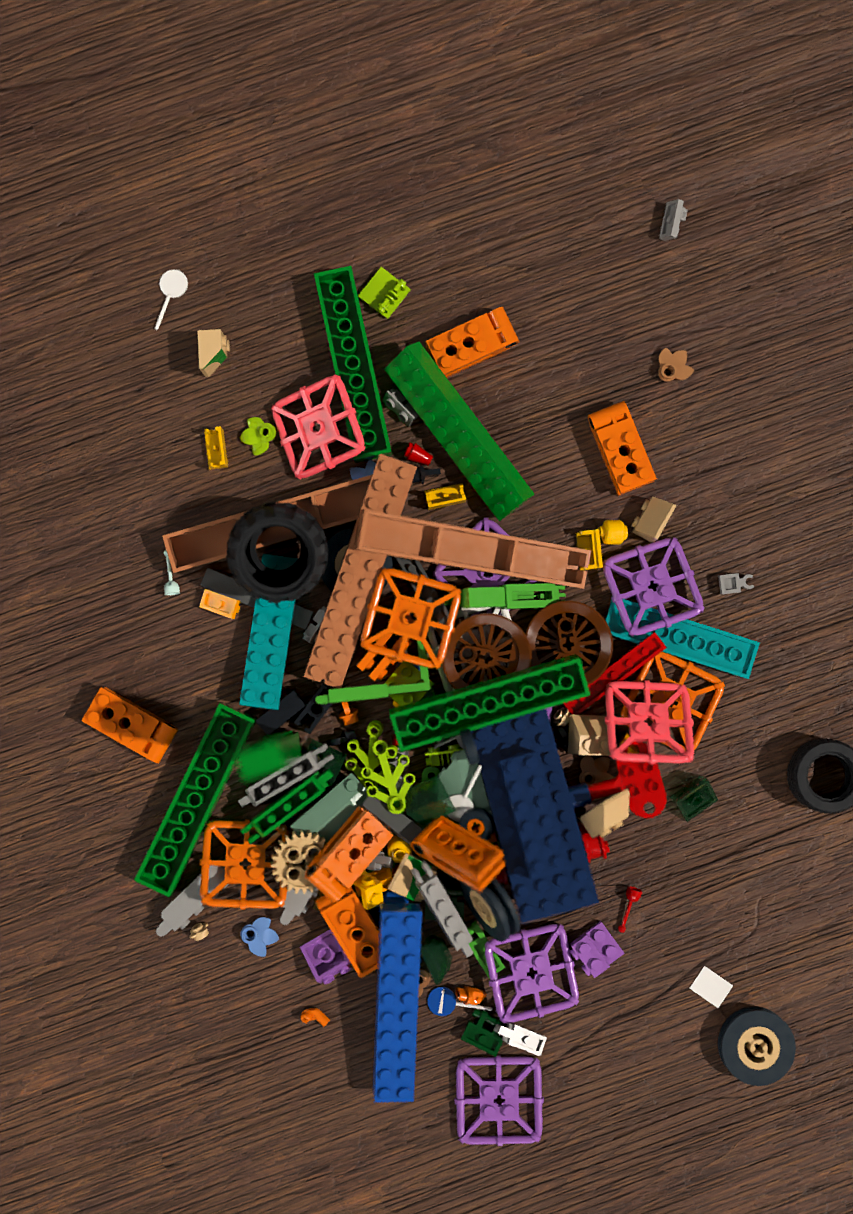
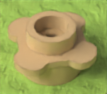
[553,707,570,727]
[189,923,209,941]

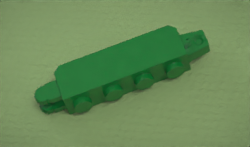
[240,769,334,844]

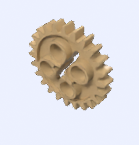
[270,830,328,894]

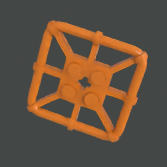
[360,568,462,669]
[620,652,725,750]
[200,819,289,910]

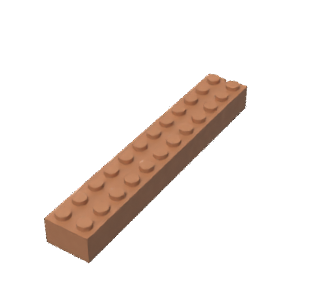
[304,454,417,689]
[162,475,372,573]
[354,509,591,589]

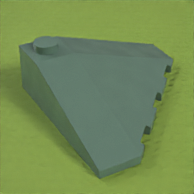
[411,749,492,830]
[290,773,396,844]

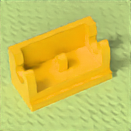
[204,426,228,470]
[425,483,466,510]
[576,529,603,570]

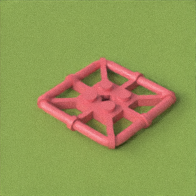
[271,374,366,480]
[605,680,694,764]

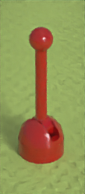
[618,886,643,933]

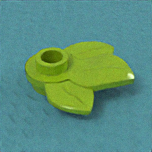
[240,417,276,455]

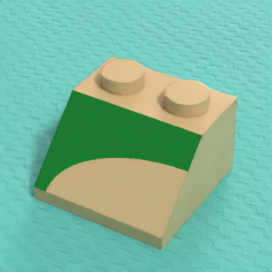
[197,329,230,377]
[388,853,438,902]

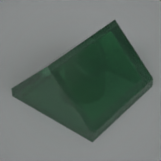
[405,775,456,825]
[669,775,718,822]

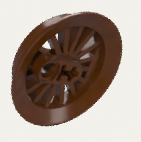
[525,601,613,685]
[443,613,532,690]

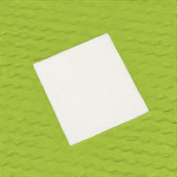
[690,966,733,1008]

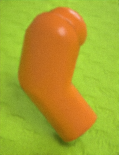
[300,1008,330,1027]

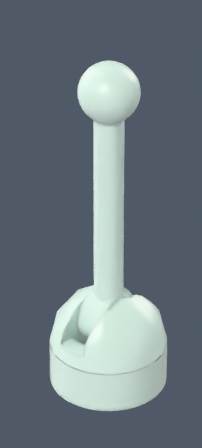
[164,550,180,596]

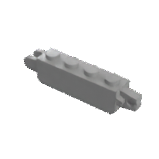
[238,744,334,807]
[280,843,325,925]
[156,859,240,937]
[411,861,473,957]

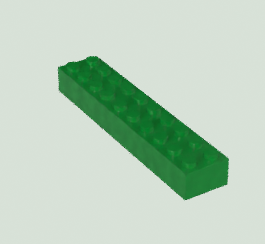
[314,266,392,463]
[384,342,535,521]
[389,654,590,752]
[134,703,257,897]
[236,730,305,781]

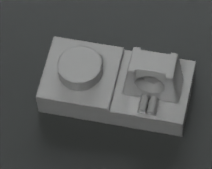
[659,199,688,241]

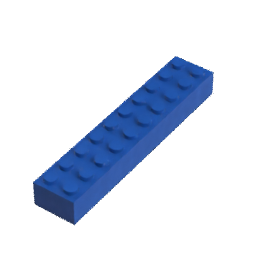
[372,904,422,1102]

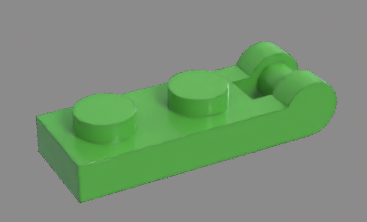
[467,921,505,978]

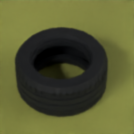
[787,739,853,814]

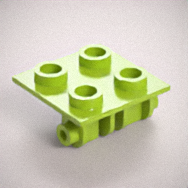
[358,267,411,319]
[384,661,434,706]
[425,744,463,767]

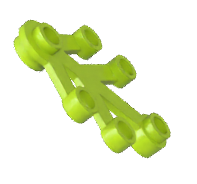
[345,720,398,794]
[360,740,415,814]

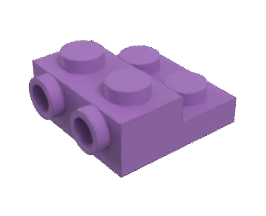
[570,921,624,978]
[300,929,352,984]

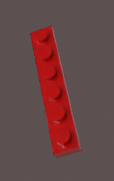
[563,632,667,715]

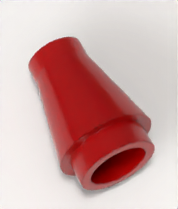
[403,442,433,466]

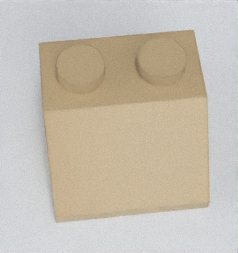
[631,497,677,543]
[568,714,611,756]
[580,789,629,839]

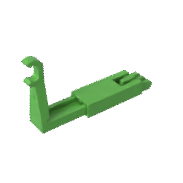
[444,583,566,609]
[316,629,431,704]

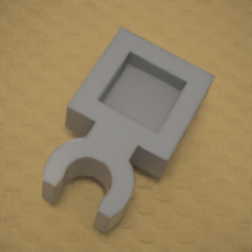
[718,573,754,595]

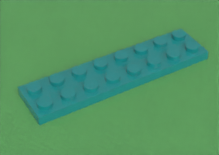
[239,554,298,711]
[605,596,760,679]

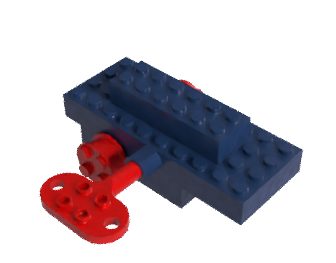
[471,709,667,923]

